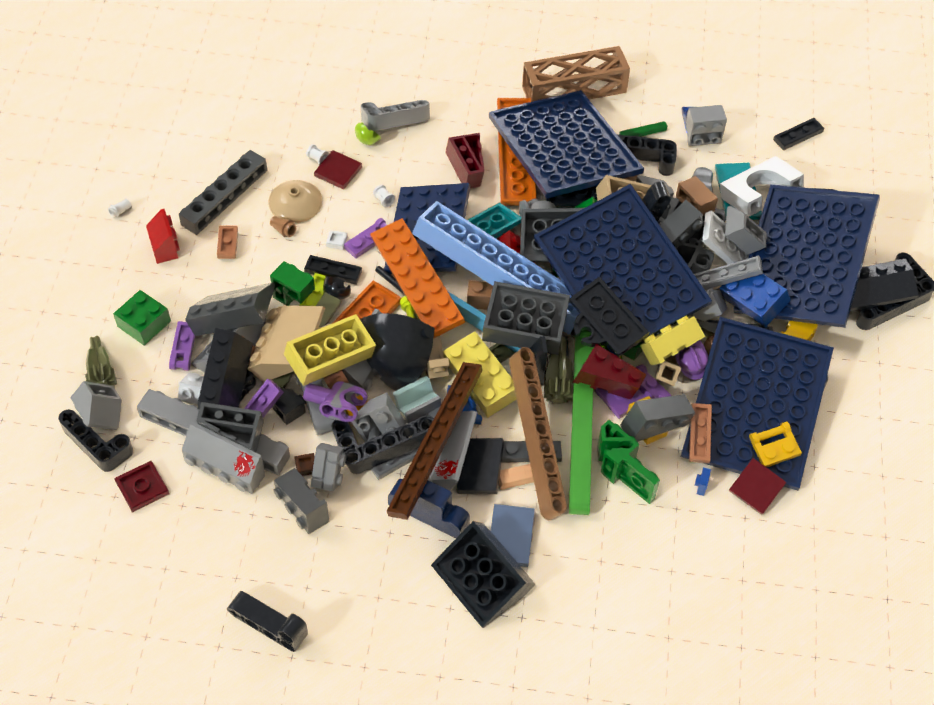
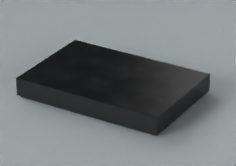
[456,438,504,494]

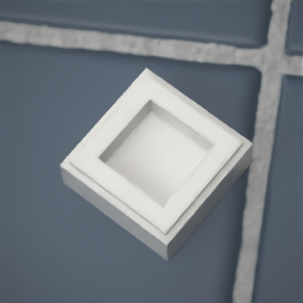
[325,230,348,250]

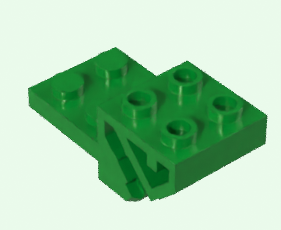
[597,420,660,505]

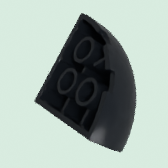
[360,313,435,391]

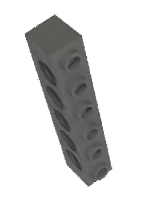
[178,149,268,235]

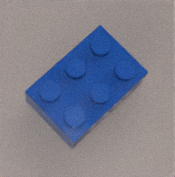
[719,274,791,328]

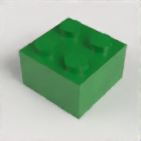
[113,290,171,346]

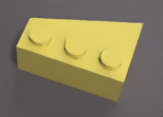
[640,315,705,365]

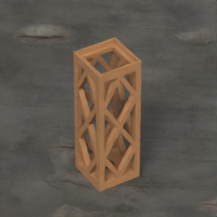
[522,46,630,102]

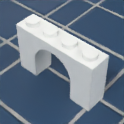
[720,156,804,217]

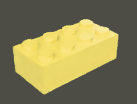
[284,314,376,386]
[443,331,517,418]

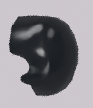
[323,276,352,300]

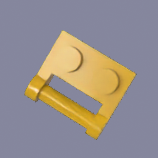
[749,421,802,468]

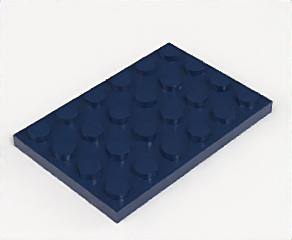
[384,183,470,274]

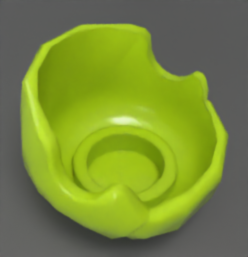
[355,122,381,146]

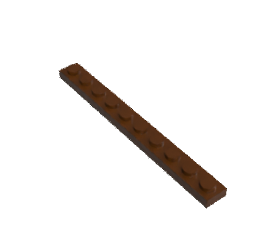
[387,362,483,520]

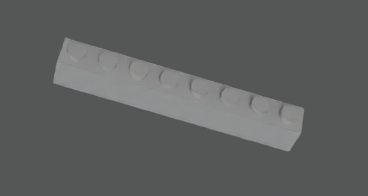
[136,389,290,476]

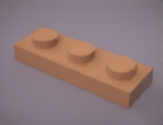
[689,403,712,463]

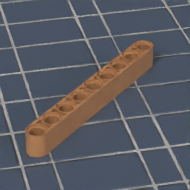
[509,347,567,521]

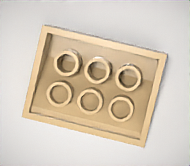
[248,306,325,383]

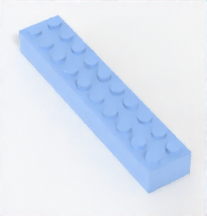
[412,201,580,335]

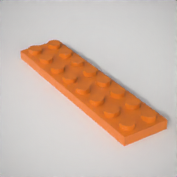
[497,98,536,206]
[370,218,465,338]

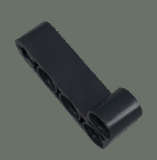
[617,134,677,176]
[58,409,133,472]
[227,591,308,652]

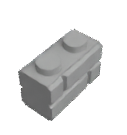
[310,443,346,492]

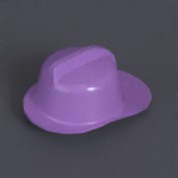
[675,340,708,380]

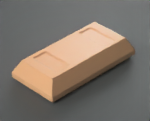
[499,464,534,490]

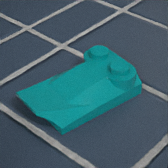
[467,203,522,238]

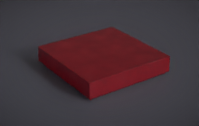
[314,150,362,190]
[728,458,787,515]
[114,460,170,513]

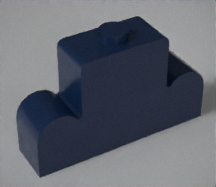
[388,479,470,539]

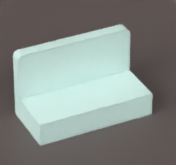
[393,376,438,416]

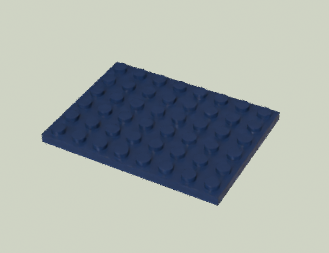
[488,90,644,199]
[534,184,712,355]
[733,185,880,328]
[680,317,834,491]

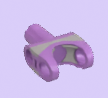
[303,381,368,422]

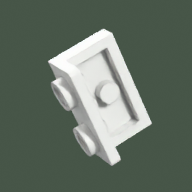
[178,373,204,405]

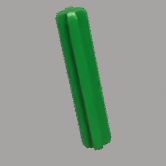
[619,121,668,137]

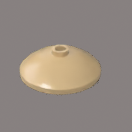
[268,180,322,223]

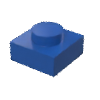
[694,467,711,496]

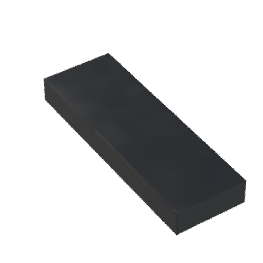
[773,117,825,151]
[304,255,362,285]

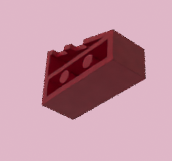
[445,132,485,188]
[573,344,647,400]

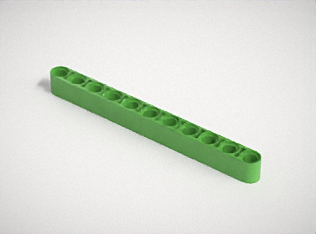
[569,330,594,515]

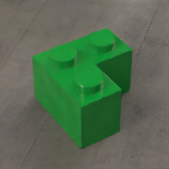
[270,261,315,306]

